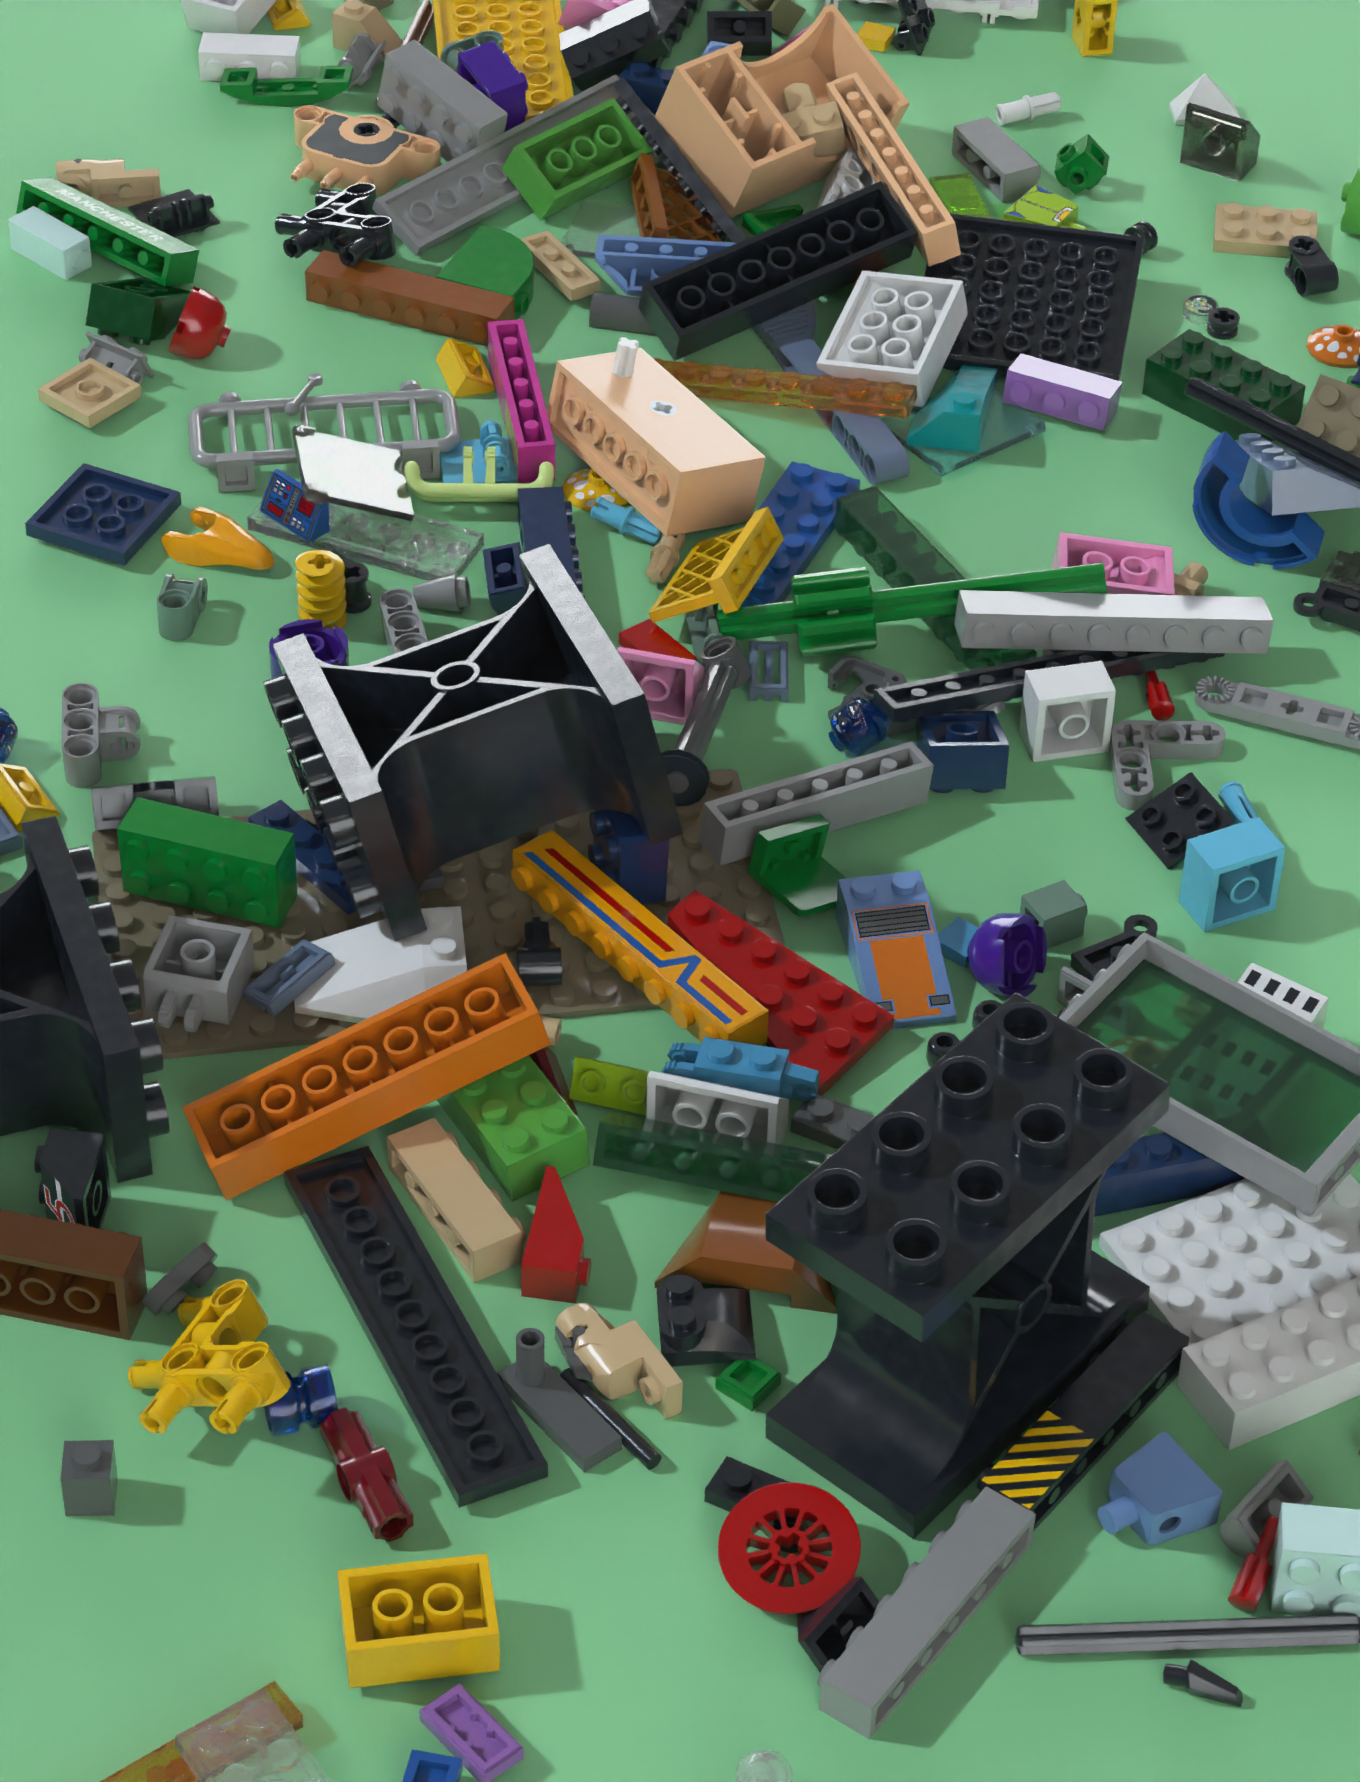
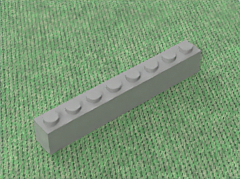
[954,590,1274,654]

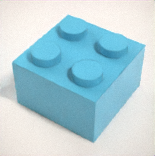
[1179,817,1285,932]

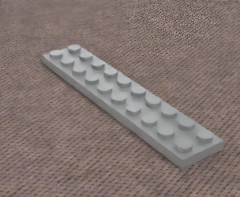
[372,74,655,256]

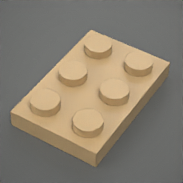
[1213,203,1317,258]

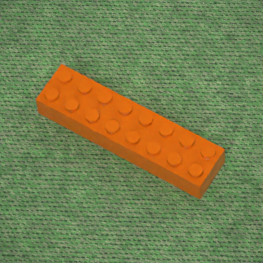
[182,953,551,1201]

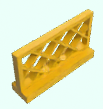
[648,507,784,623]

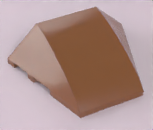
[654,1189,836,1314]

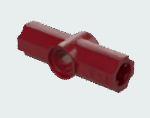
[320,1407,414,1543]

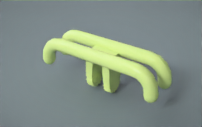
[404,446,554,502]

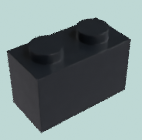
[707,11,772,56]

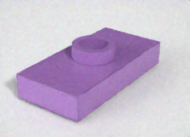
[419,1683,524,1782]

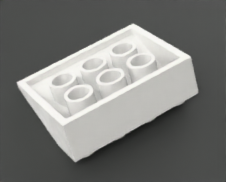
[816,270,968,407]

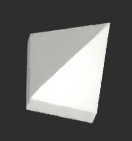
[1169,73,1240,126]

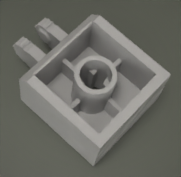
[143,915,255,1033]

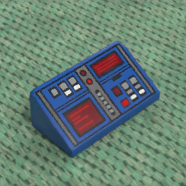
[260,469,330,542]

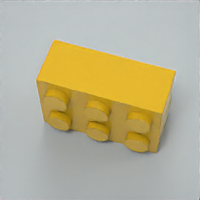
[337,1553,500,1688]

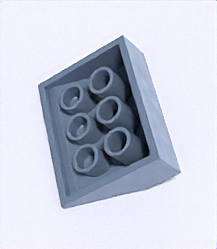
[1235,433,1360,516]

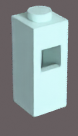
[8,206,92,280]

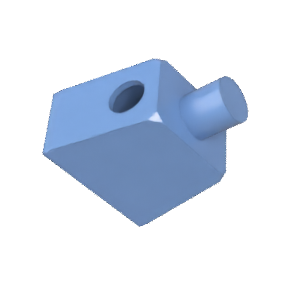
[1098,1431,1222,1545]

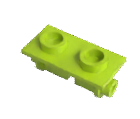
[569,1056,649,1115]

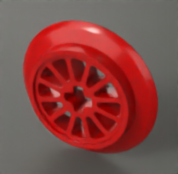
[718,1482,861,1614]

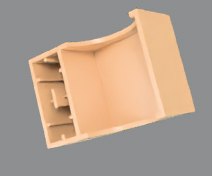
[654,4,910,218]

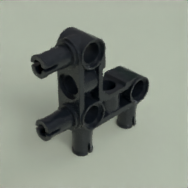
[275,183,396,267]

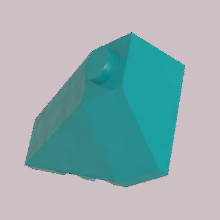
[907,365,998,452]

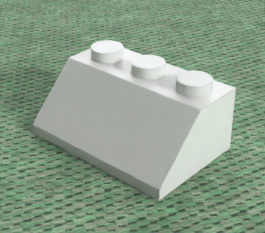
[646,1071,789,1167]

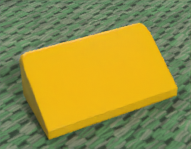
[267,0,312,31]
[436,338,495,397]
[0,764,60,832]

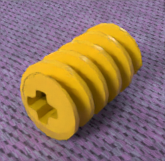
[295,550,347,630]

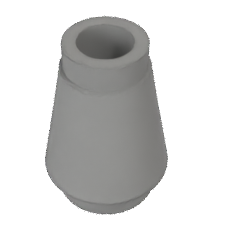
[413,573,471,612]

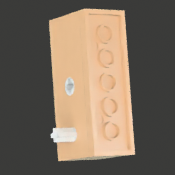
[547,337,766,537]

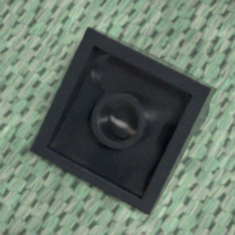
[657,1275,756,1367]

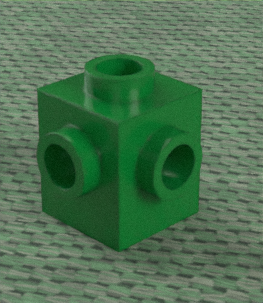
[1054,134,1110,195]

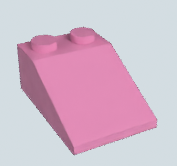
[1051,532,1175,595]

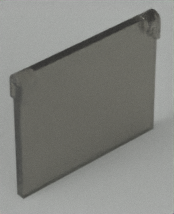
[292,425,414,521]

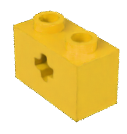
[1072,0,1118,57]

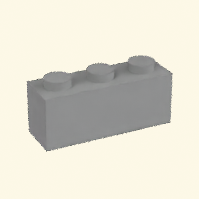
[952,117,1040,203]

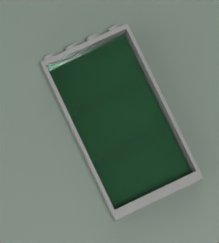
[1059,932,1360,1215]

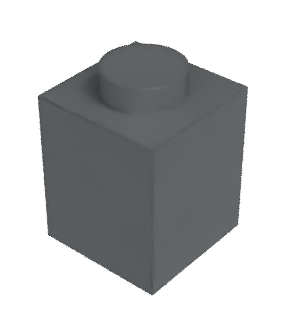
[61,1440,118,1516]

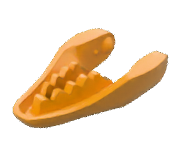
[161,507,275,570]

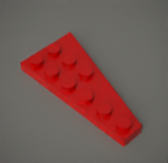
[667,889,894,1096]

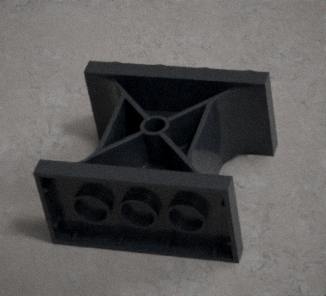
[263,544,683,942]
[0,816,170,1183]
[766,992,1171,1540]

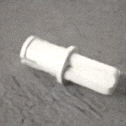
[995,92,1061,126]

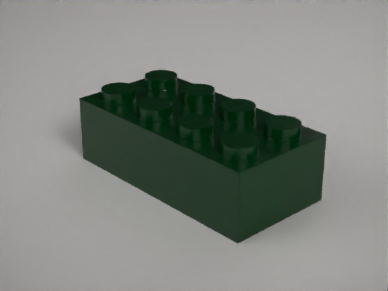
[1142,329,1306,441]

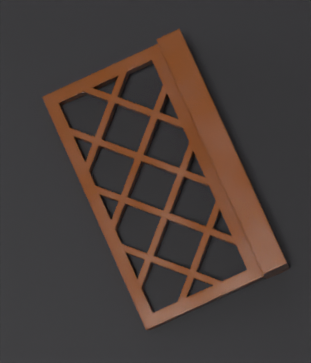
[629,153,725,242]

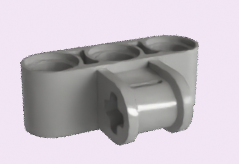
[62,683,141,788]

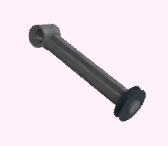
[661,636,752,806]

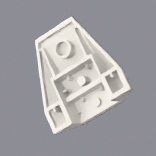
[291,906,467,1023]

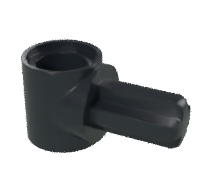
[517,916,562,986]

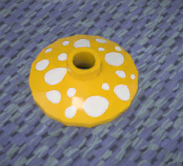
[563,467,629,512]

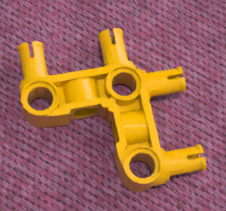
[128,1279,291,1434]

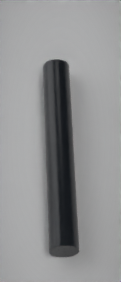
[560,1368,662,1470]

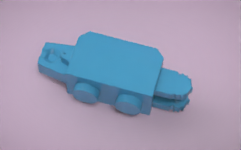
[662,1037,820,1101]

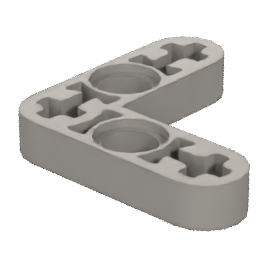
[1109,720,1226,811]

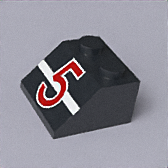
[34,1128,111,1229]

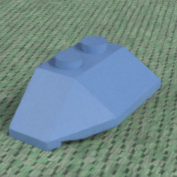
[595,234,736,296]

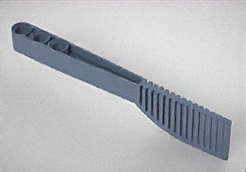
[752,300,910,485]

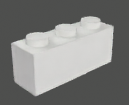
[198,32,301,82]

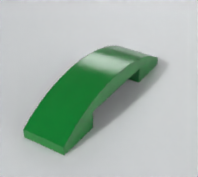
[220,65,354,107]

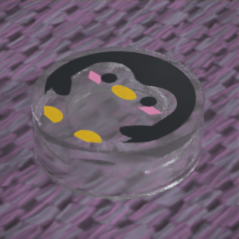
[1183,294,1219,325]

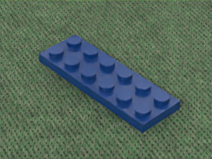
[740,461,860,607]

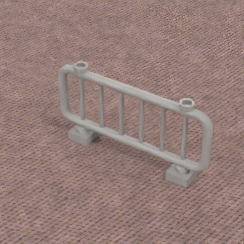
[188,380,461,493]

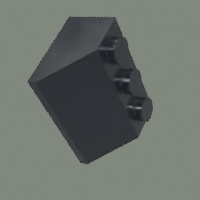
[559,0,670,92]

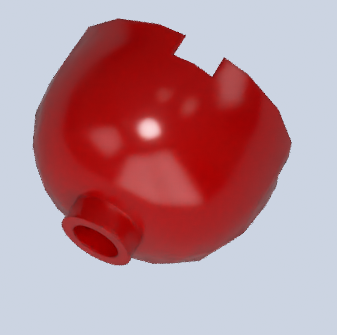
[168,286,231,359]

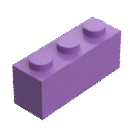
[1002,354,1123,431]

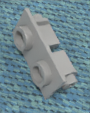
[338,33,387,91]
[79,331,154,384]

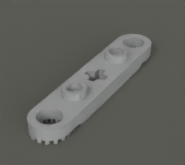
[1194,676,1360,750]

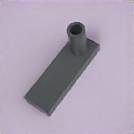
[497,1328,622,1472]

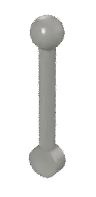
[284,373,323,416]

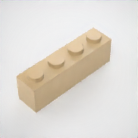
[387,1117,525,1283]

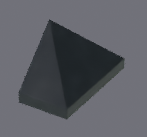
[797,1577,879,1672]

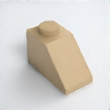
[332,0,403,62]

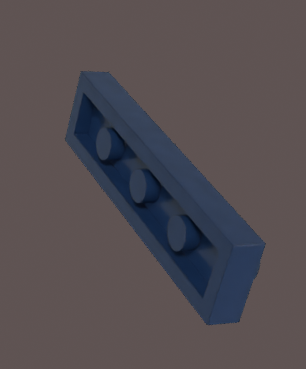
[248,800,356,915]

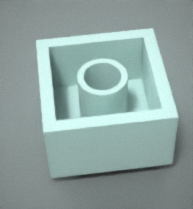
[1270,1503,1360,1618]

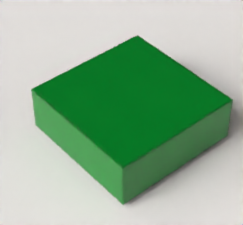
[715,1358,782,1411]

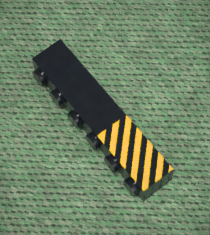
[977,1310,1190,1531]

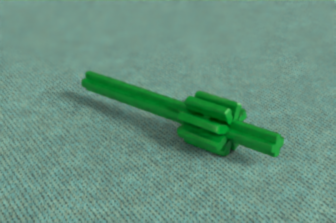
[716,562,1107,657]

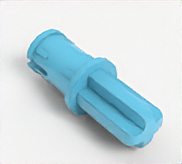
[590,496,662,545]

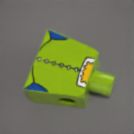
[1003,185,1088,230]

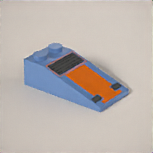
[836,870,957,1029]

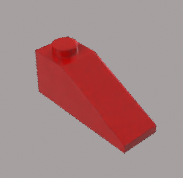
[521,1166,591,1304]

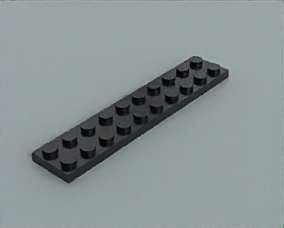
[284,1146,548,1508]

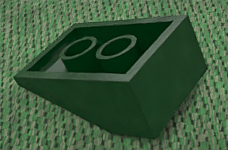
[85,278,191,345]

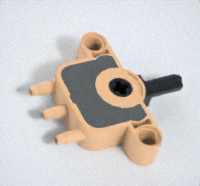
[290,105,441,196]

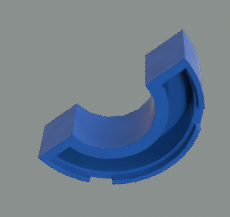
[1192,431,1325,569]

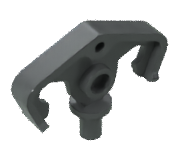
[828,656,916,738]

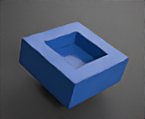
[402,1749,463,1782]

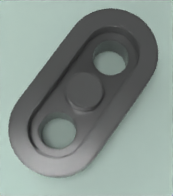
[141,1242,218,1316]

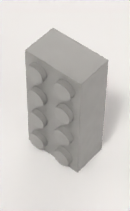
[377,39,508,162]

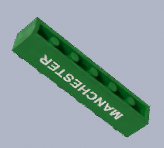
[16,177,199,287]

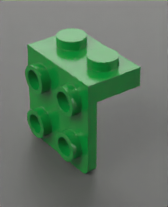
[747,814,847,917]

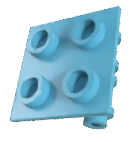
[440,420,518,483]

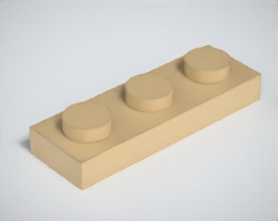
[520,230,601,301]

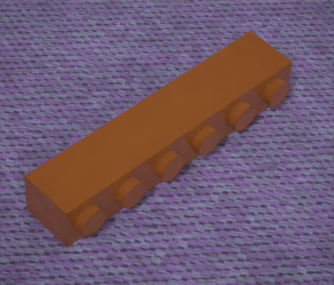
[305,250,514,346]

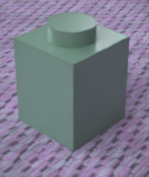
[1020,880,1088,949]

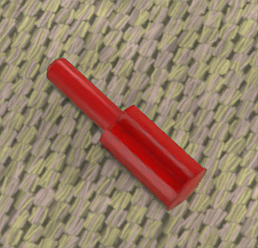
[1144,670,1175,721]
[1228,1516,1279,1612]

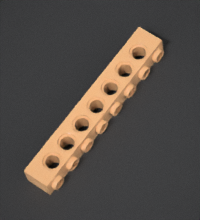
[826,72,961,267]

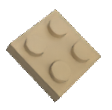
[38,358,142,429]

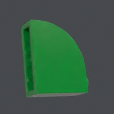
[436,224,534,320]

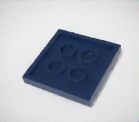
[25,463,181,566]

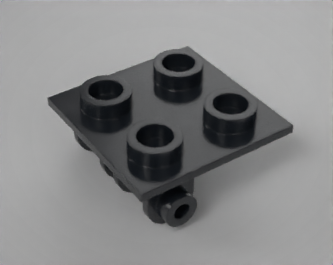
[893,0,935,56]
[128,189,220,238]
[1125,772,1235,870]

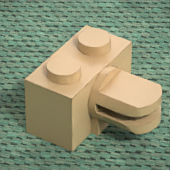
[781,83,846,157]

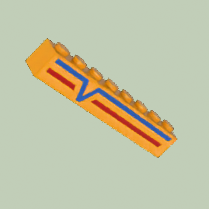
[511,829,769,1046]

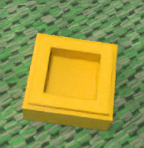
[857,21,896,53]

